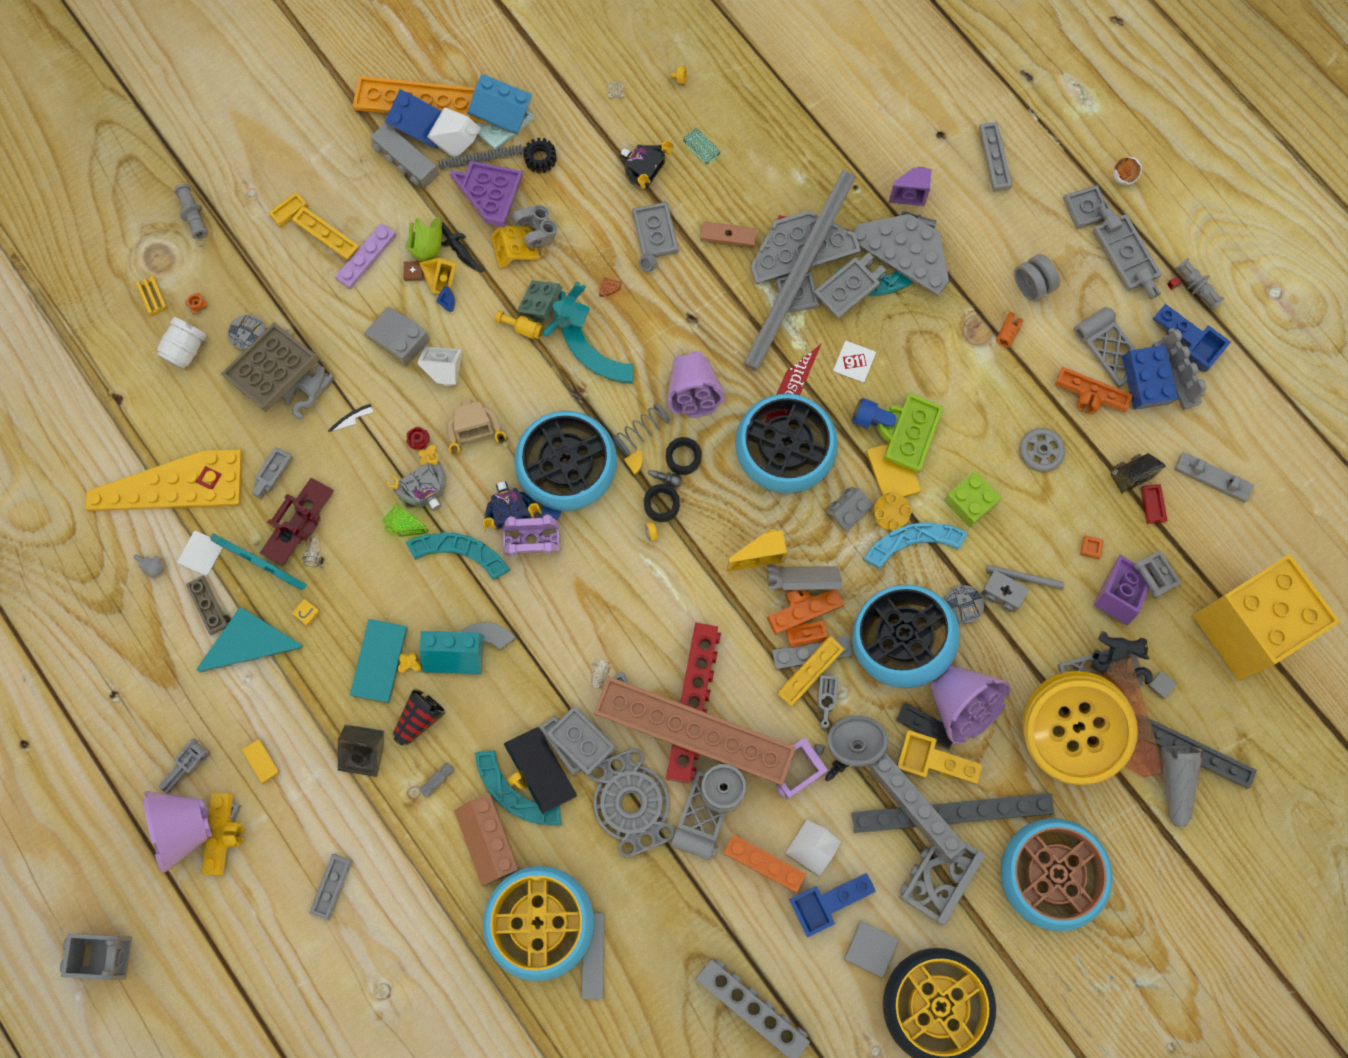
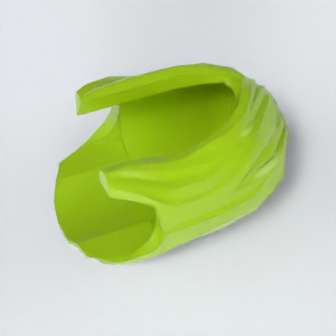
[406,216,442,262]

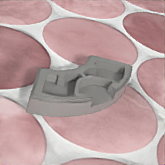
[461,622,516,650]

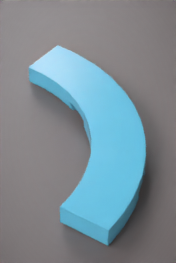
[863,522,968,569]

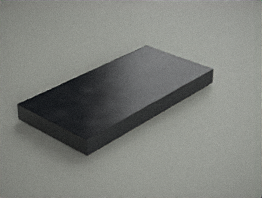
[504,727,577,814]

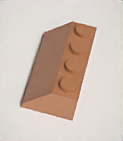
[454,793,520,887]

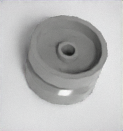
[1014,254,1060,302]
[701,764,746,813]

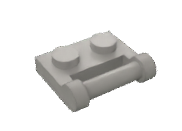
[1133,551,1181,598]

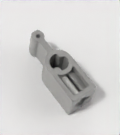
[817,675,838,730]

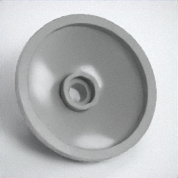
[828,716,888,767]

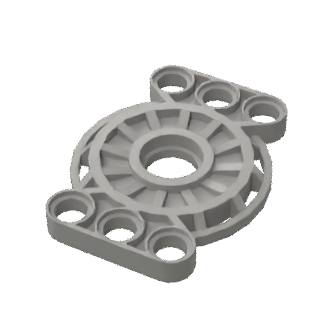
[590,748,674,858]

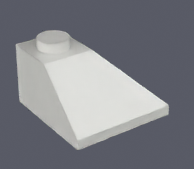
[427,107,481,159]
[418,347,462,386]

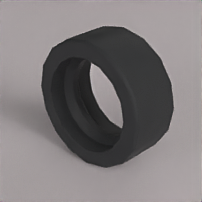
[666,437,701,475]
[644,484,680,522]

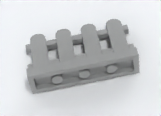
[1152,328,1206,411]

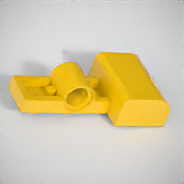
[897,730,983,784]

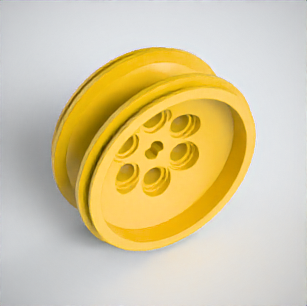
[1022,671,1138,785]

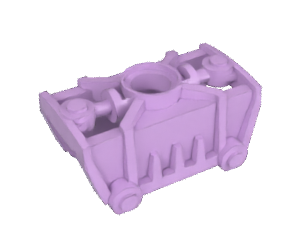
[503,515,560,555]

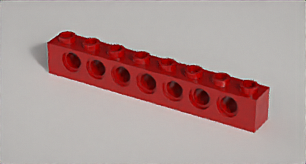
[666,622,721,784]

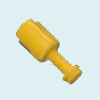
[494,310,544,339]

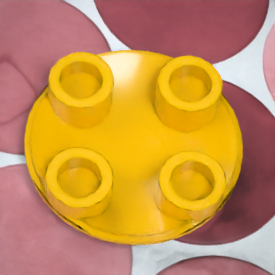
[873,493,912,531]

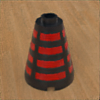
[393,689,446,746]

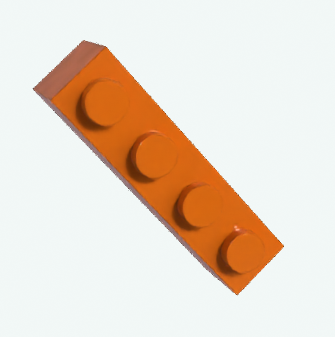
[724,834,806,893]

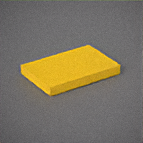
[866,443,921,497]

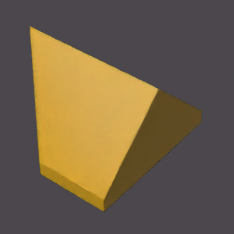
[419,258,457,294]

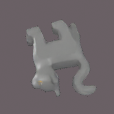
[282,364,334,419]

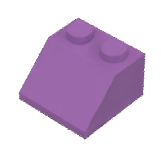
[889,167,932,206]

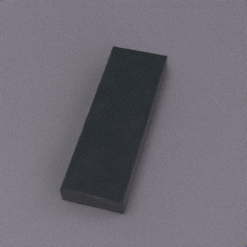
[896,703,953,749]

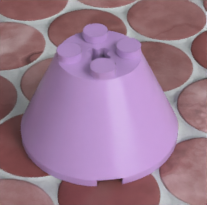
[931,665,1010,744]
[143,791,212,873]

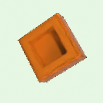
[1080,535,1104,559]

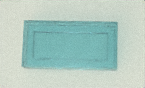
[683,128,720,165]

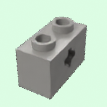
[981,570,1030,612]

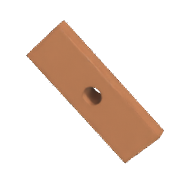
[700,221,757,248]

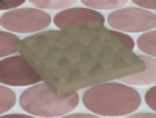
[221,322,320,412]

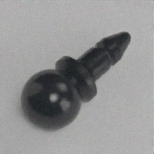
[825,759,849,781]

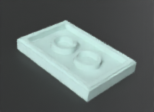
[476,110,534,151]

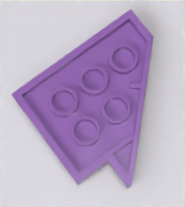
[450,161,523,227]

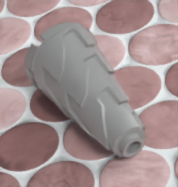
[1160,746,1203,827]

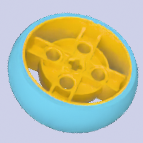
[483,866,594,981]

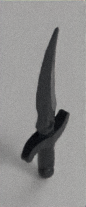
[441,222,484,272]

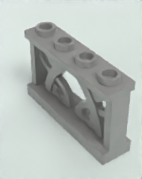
[899,841,986,926]

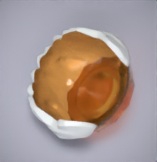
[1113,157,1142,185]

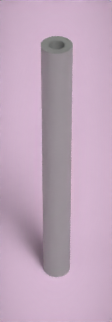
[986,565,1064,589]

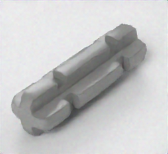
[420,763,454,797]

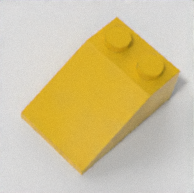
[727,529,787,572]

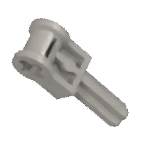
[159,738,210,793]

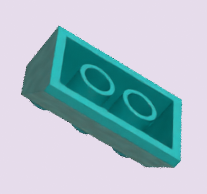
[419,631,484,675]

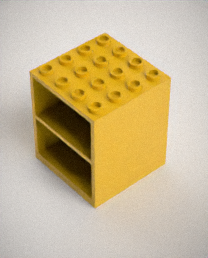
[1192,554,1341,681]

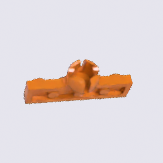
[1055,367,1133,414]
[767,589,844,635]

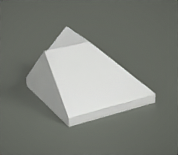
[785,820,841,876]

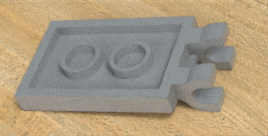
[814,253,886,320]
[767,564,842,590]

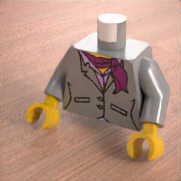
[385,450,445,511]

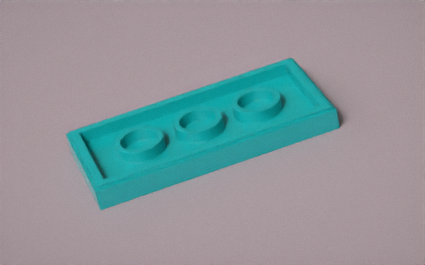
[350,619,408,703]

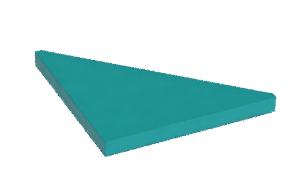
[196,607,303,673]

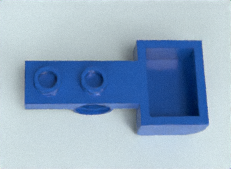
[1152,304,1231,372]
[789,873,876,938]

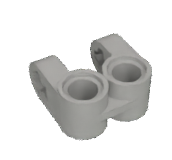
[511,205,558,249]

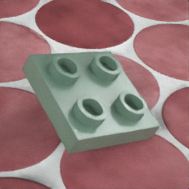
[517,280,563,322]

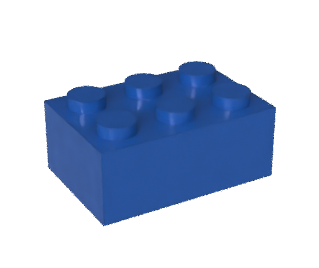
[1122,345,1178,410]

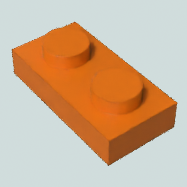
[786,621,828,648]

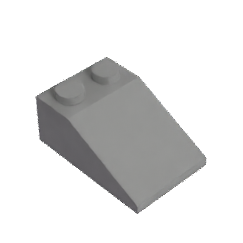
[364,307,430,367]

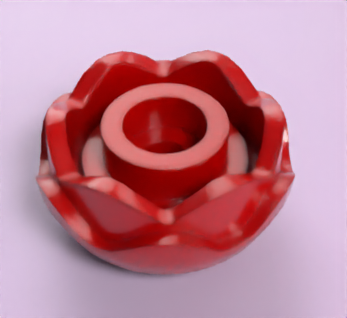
[406,427,430,450]

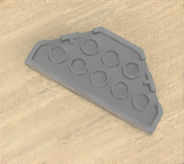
[750,210,861,285]
[853,214,949,297]

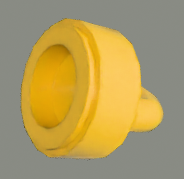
[670,66,687,84]
[507,771,526,790]

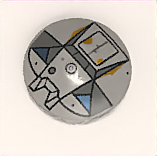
[228,315,266,350]
[945,585,984,623]

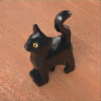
[1090,631,1153,685]

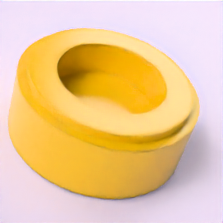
[645,521,658,542]

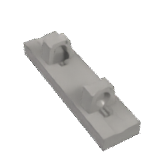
[1174,452,1254,503]

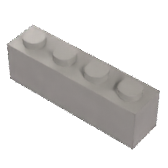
[370,123,439,189]

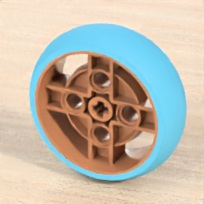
[1001,818,1113,931]

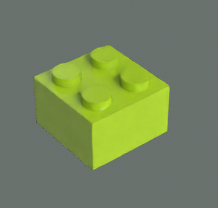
[944,470,1002,528]

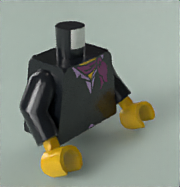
[620,140,674,189]

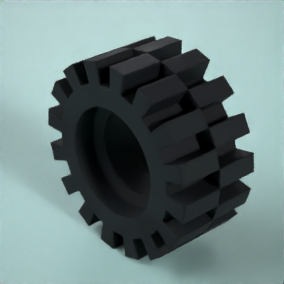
[523,138,557,174]

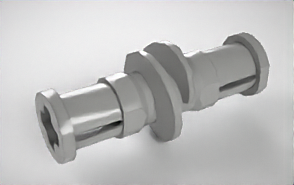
[174,184,208,239]
[1175,258,1224,310]

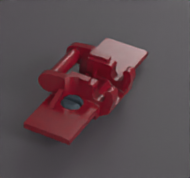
[260,478,334,566]

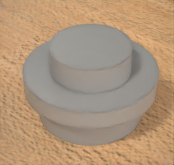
[639,253,657,272]

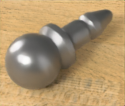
[648,470,682,489]

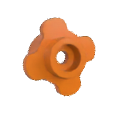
[185,293,207,314]

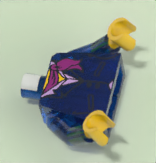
[482,481,542,531]

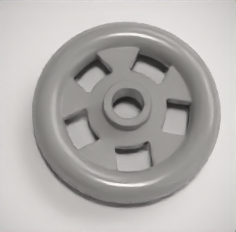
[1020,428,1065,472]

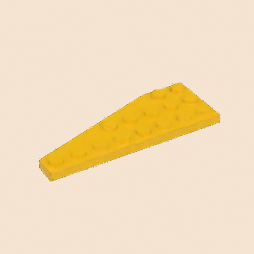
[86,449,243,511]

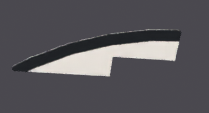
[328,404,373,432]

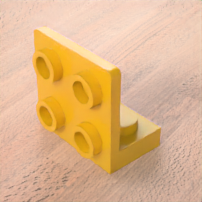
[491,225,540,269]

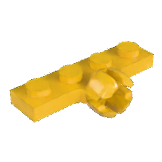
[201,793,245,876]

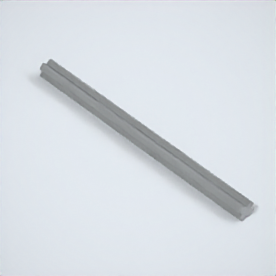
[744,170,856,371]

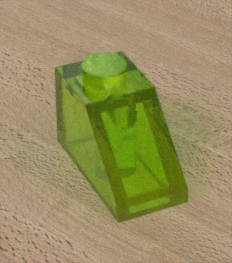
[382,503,429,537]

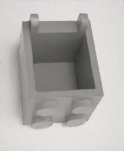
[60,933,132,980]

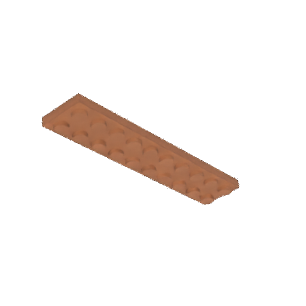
[593,676,796,786]

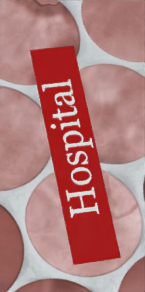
[765,343,822,423]

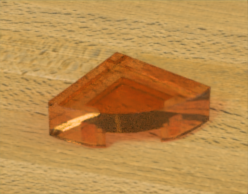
[599,278,622,297]

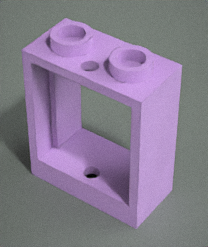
[776,737,828,800]

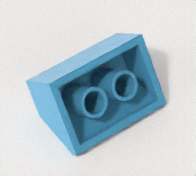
[467,74,532,134]

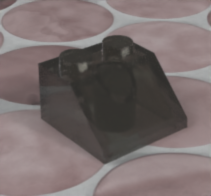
[1110,453,1166,494]
[338,724,384,777]

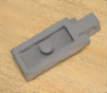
[252,447,293,499]

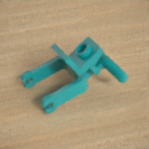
[543,282,590,337]

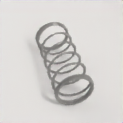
[613,403,671,456]

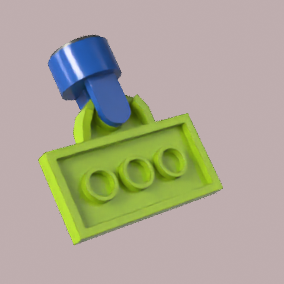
[851,393,943,474]

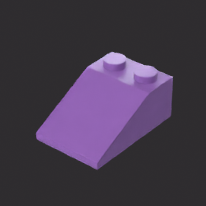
[1094,555,1153,625]

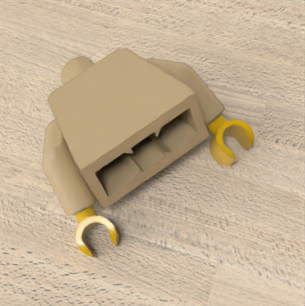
[447,399,506,455]

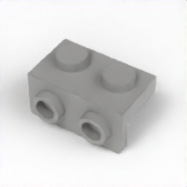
[826,487,873,531]

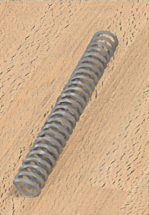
[437,144,524,170]

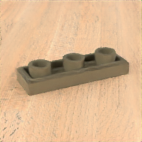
[186,575,228,635]

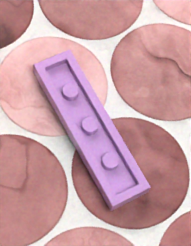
[335,223,396,290]

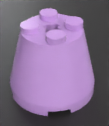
[667,351,725,418]

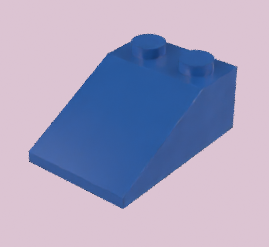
[385,89,442,149]

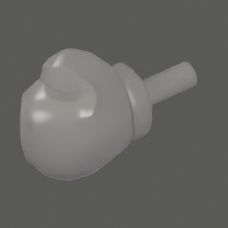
[133,554,164,578]

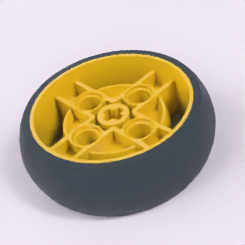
[883,948,996,1058]

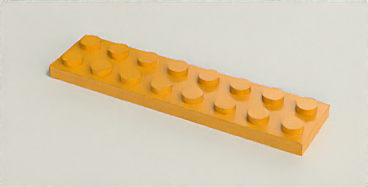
[353,76,494,125]

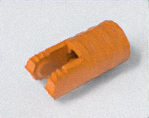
[996,311,1023,347]

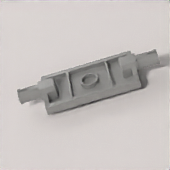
[1093,201,1162,299]

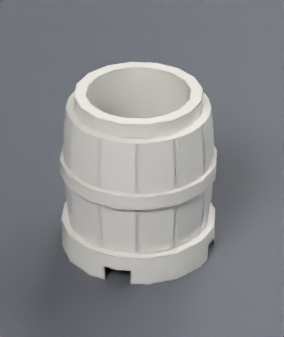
[157,317,207,369]

